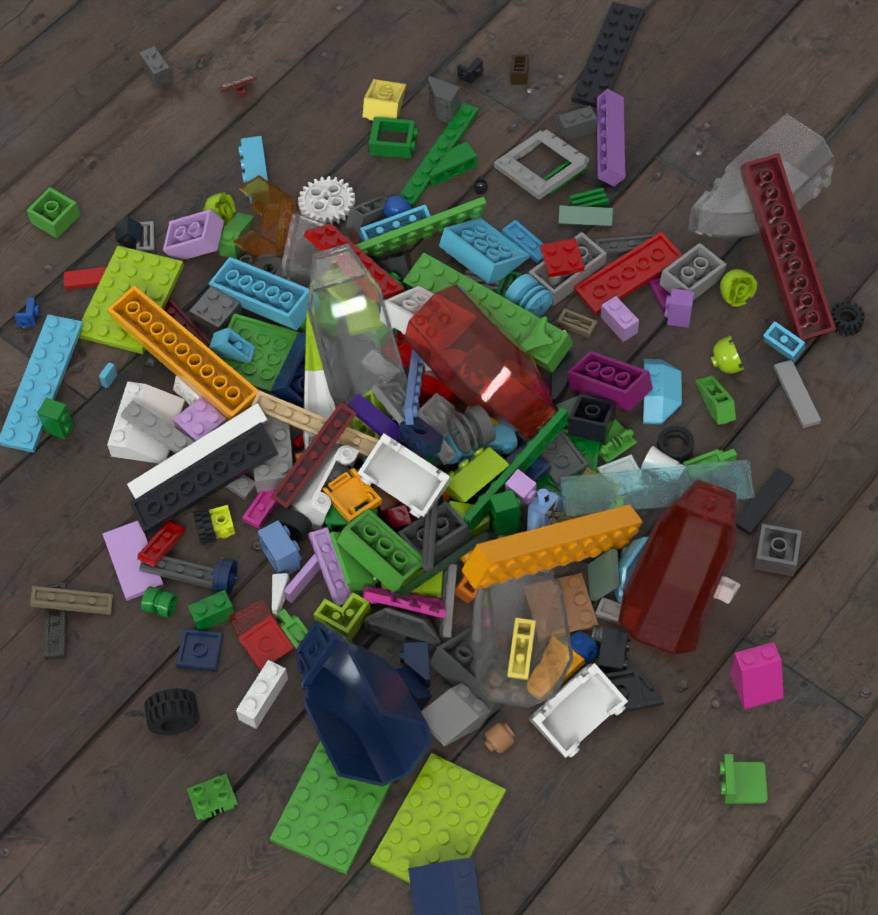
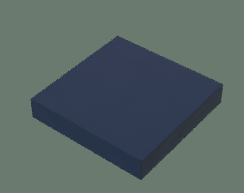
[176,629,224,672]

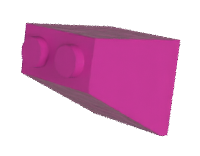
[730,642,783,710]

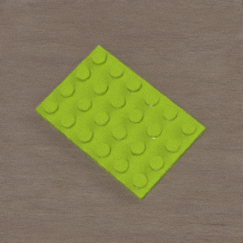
[79,246,184,354]
[371,753,506,883]

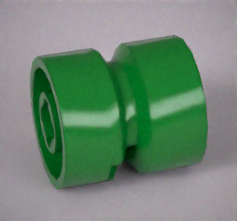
[141,586,178,618]

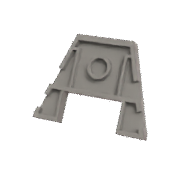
[418,393,464,466]

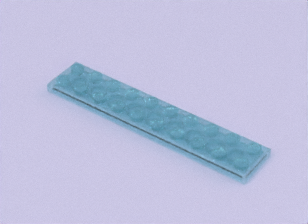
[559,460,755,517]

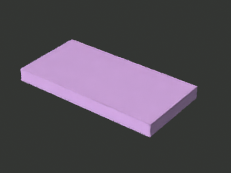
[102,521,164,601]

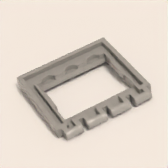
[493,130,589,200]

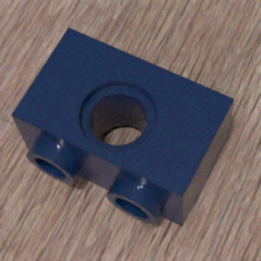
[398,417,444,459]

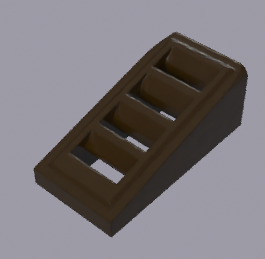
[510,55,529,85]

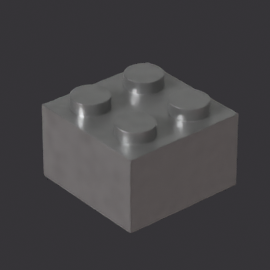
[189,286,243,335]
[754,524,802,577]

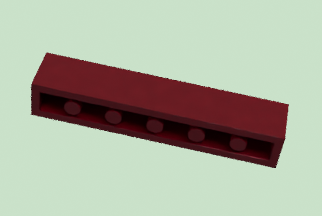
[271,402,357,509]

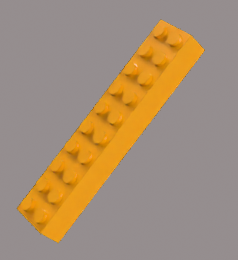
[107,285,259,421]
[462,504,643,590]

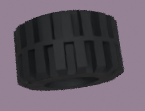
[144,688,200,735]

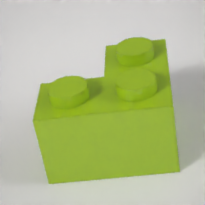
[314,593,371,640]

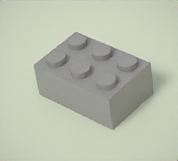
[659,243,727,300]

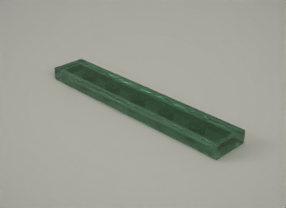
[393,531,490,598]

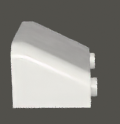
[358,433,453,518]
[289,445,359,531]
[528,663,628,758]

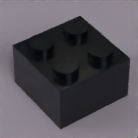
[568,394,616,443]

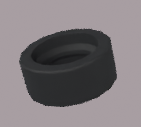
[657,426,694,463]
[273,508,312,541]

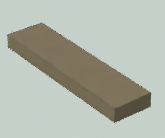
[30,586,113,615]

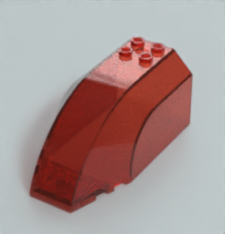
[404,284,556,439]
[618,479,736,655]

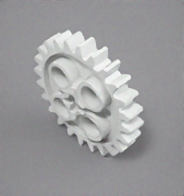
[298,176,355,225]

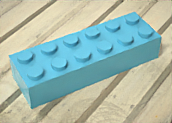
[208,257,318,330]

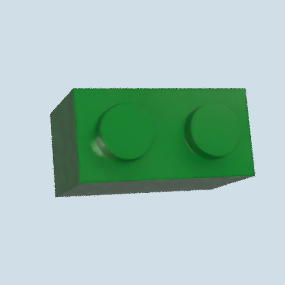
[37,397,74,439]
[188,590,235,630]

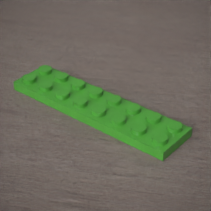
[355,197,486,258]

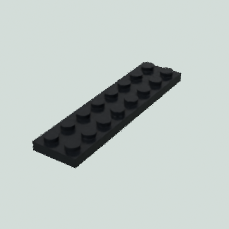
[572,2,644,108]
[130,422,279,535]

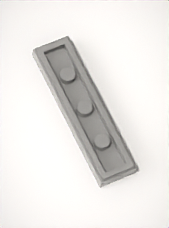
[774,360,821,429]
[439,564,457,645]

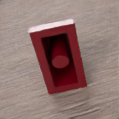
[378,503,418,529]

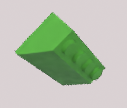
[336,509,422,595]

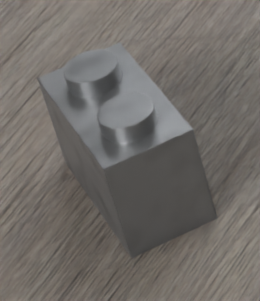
[140,46,172,88]

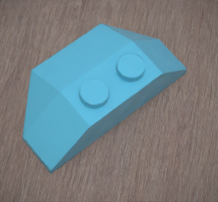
[643,359,682,425]
[614,536,663,604]

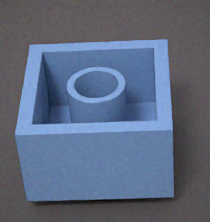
[258,520,302,575]

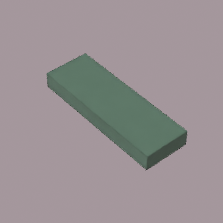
[559,205,613,227]

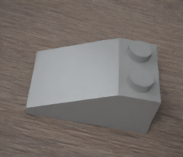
[421,683,490,746]

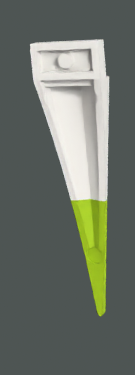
[303,307,341,450]

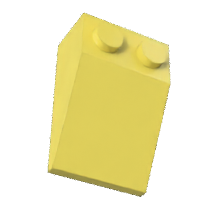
[363,79,406,120]

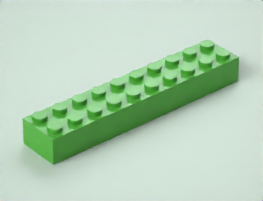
[403,253,573,373]

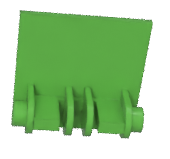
[599,419,637,464]
[187,774,238,821]

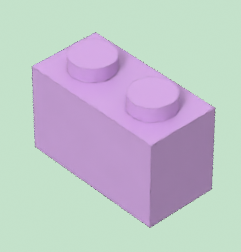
[601,296,639,342]
[505,469,537,510]

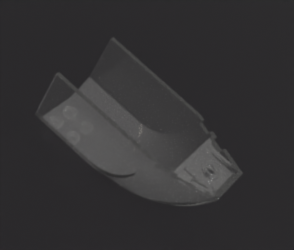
[688,113,835,238]
[307,243,408,407]
[471,535,574,708]

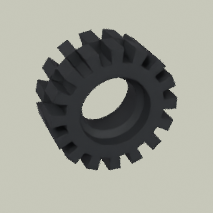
[831,301,865,337]
[192,507,217,545]

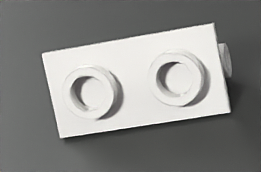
[173,376,201,405]

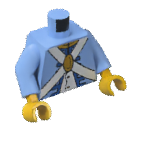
[527,489,581,531]

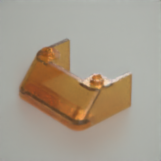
[234,175,297,257]

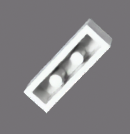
[236,660,288,729]

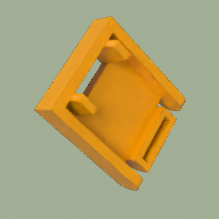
[321,468,382,523]

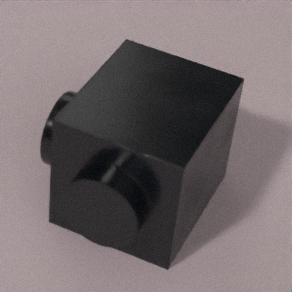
[115,216,141,248]

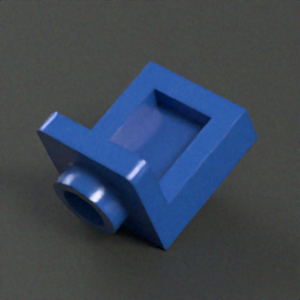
[15,298,40,327]
[564,630,600,665]

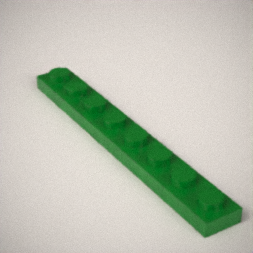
[399,103,479,209]
[464,407,569,531]

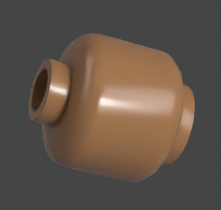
[484,722,516,753]

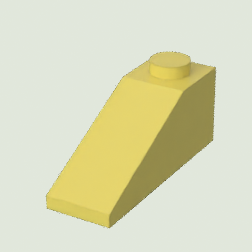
[507,618,536,680]

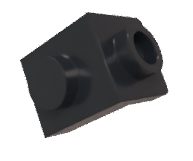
[457,57,484,84]

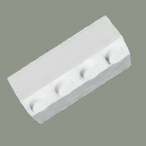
[381,286,476,352]
[107,382,185,464]

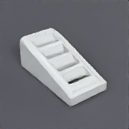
[272,573,290,618]

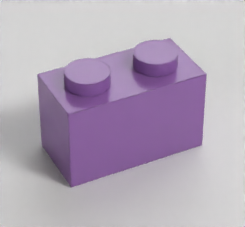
[664,289,694,328]

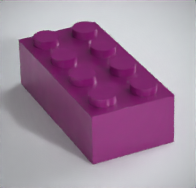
[567,351,653,411]

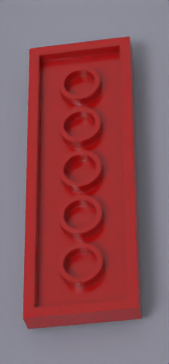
[304,223,404,302]
[574,231,683,316]

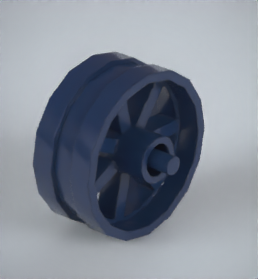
[211,557,239,595]

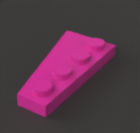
[362,586,447,618]

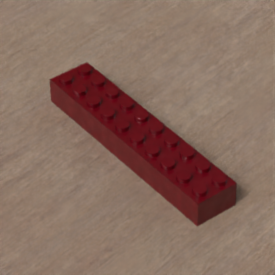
[740,153,836,341]

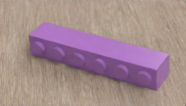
[597,89,626,186]

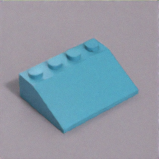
[439,218,530,284]

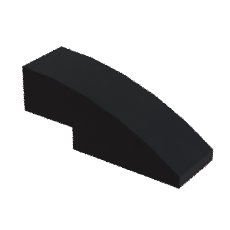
[551,351,574,409]

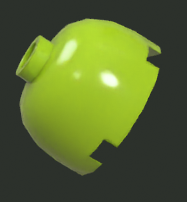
[203,192,236,228]
[719,269,757,307]
[711,335,744,374]

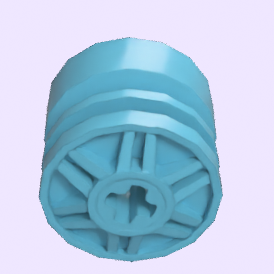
[504,274,553,318]

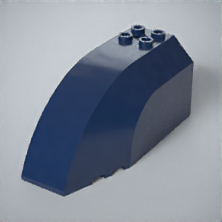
[295,620,432,787]

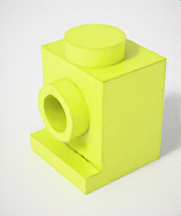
[209,505,235,539]

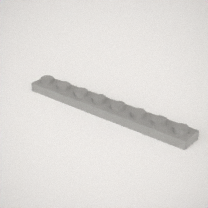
[121,400,256,500]

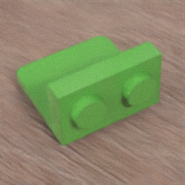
[719,754,768,804]

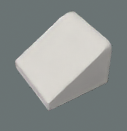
[712,575,741,604]

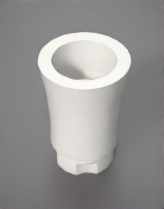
[641,446,686,483]

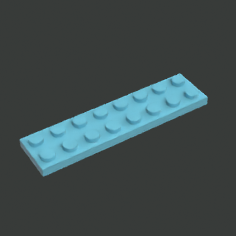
[0,315,83,453]

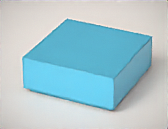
[99,362,118,389]

